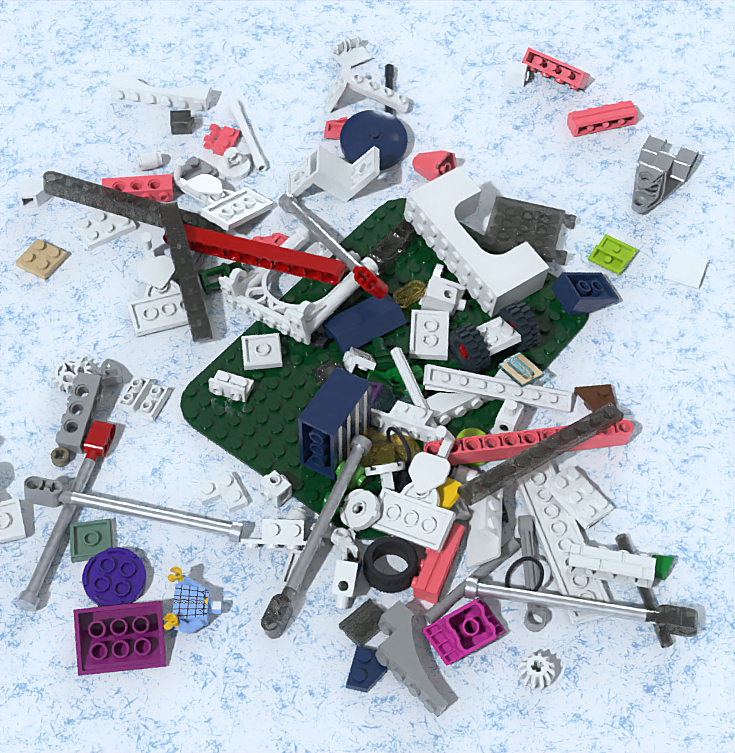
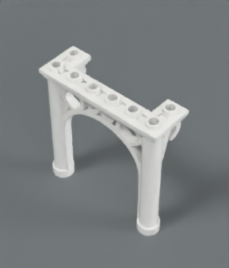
[218,227,378,345]

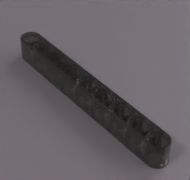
[159,202,213,343]

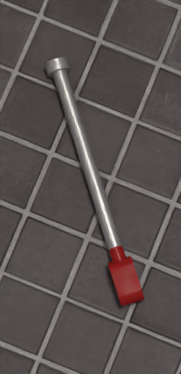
[278,193,388,299]
[16,420,116,612]

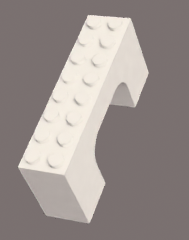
[404,166,549,317]

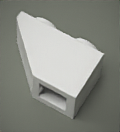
[18,179,56,209]

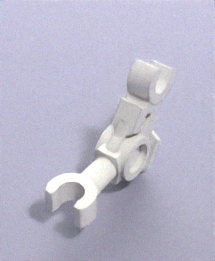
[311,523,358,559]

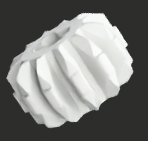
[518,652,555,690]

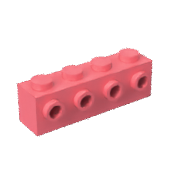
[522,47,590,90]

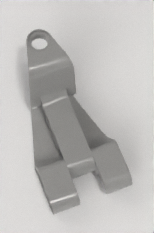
[631,134,699,213]

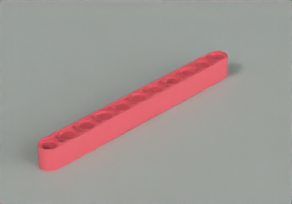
[423,419,634,466]

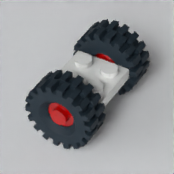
[449,301,541,373]

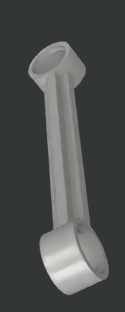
[518,515,547,632]

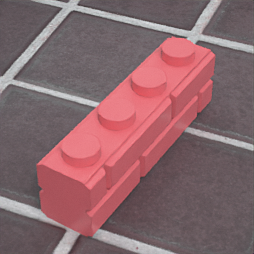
[567,100,638,137]
[411,523,465,604]

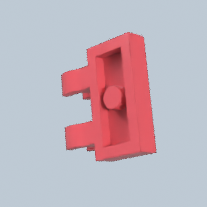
[203,124,240,156]

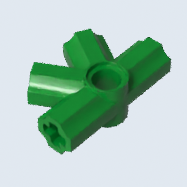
[367,358,426,399]

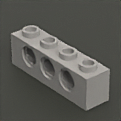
[55,372,105,454]

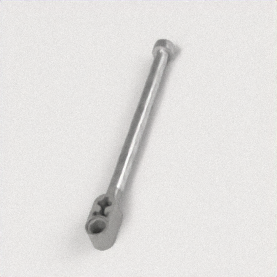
[24,476,244,543]

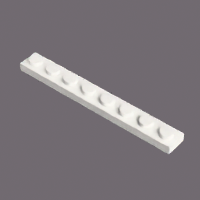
[423,364,572,413]

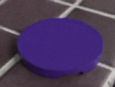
[82,547,147,607]

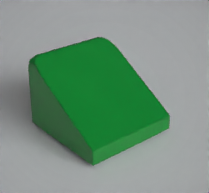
[652,555,674,580]

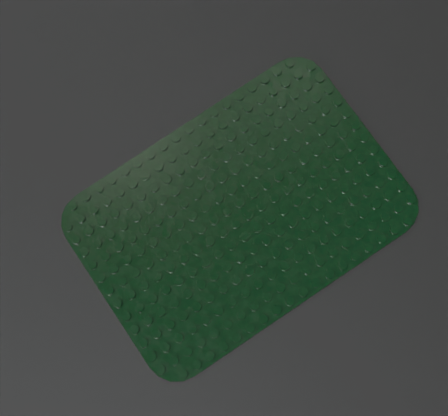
[180,198,589,540]

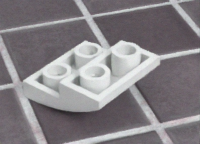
[116,376,171,421]

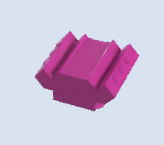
[422,597,507,666]

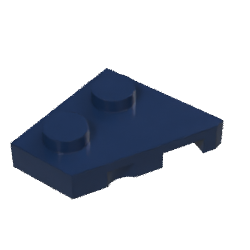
[346,646,388,693]

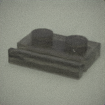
[339,598,385,647]

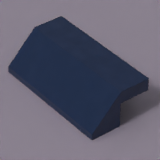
[322,293,407,355]

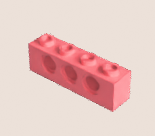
[102,174,174,206]

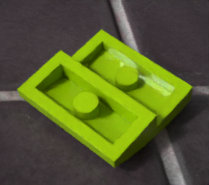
[588,234,637,275]

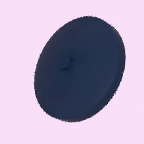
[340,110,408,170]

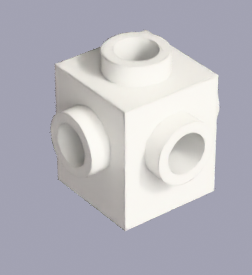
[260,470,292,508]

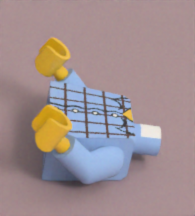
[163,566,222,634]

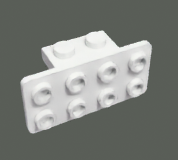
[466,485,503,568]

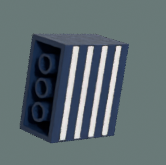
[298,367,372,481]

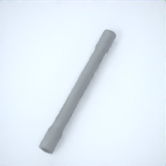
[423,538,520,624]

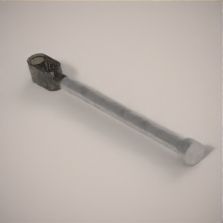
[261,435,372,639]
[464,577,698,637]

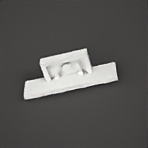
[371,401,443,442]
[241,519,325,550]

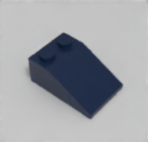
[551,272,619,315]

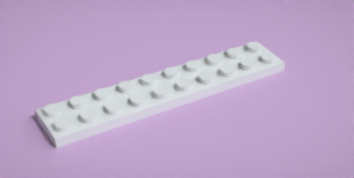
[506,454,611,625]

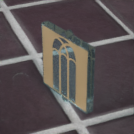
[498,353,544,388]

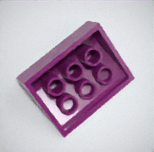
[73,601,166,676]

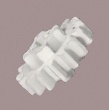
[50,355,93,394]

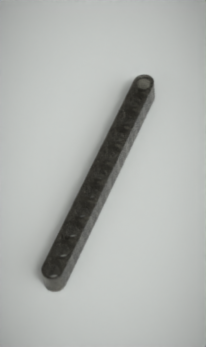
[43,171,226,234]

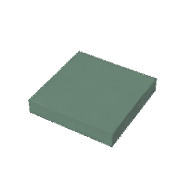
[69,518,113,563]

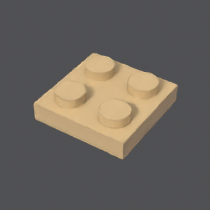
[16,239,68,280]

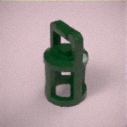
[198,262,247,295]

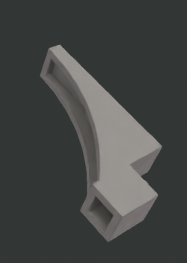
[375,600,448,717]

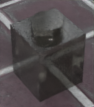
[170,110,195,135]

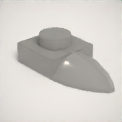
[101,358,123,386]

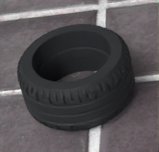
[363,536,418,593]

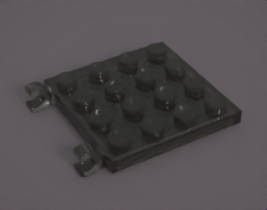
[482,195,577,265]

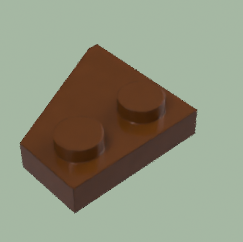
[574,384,619,421]

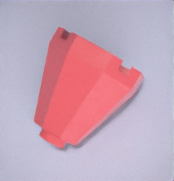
[412,150,457,181]

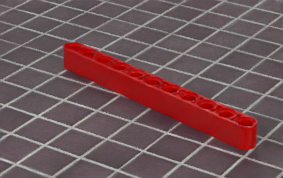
[163,222,347,285]

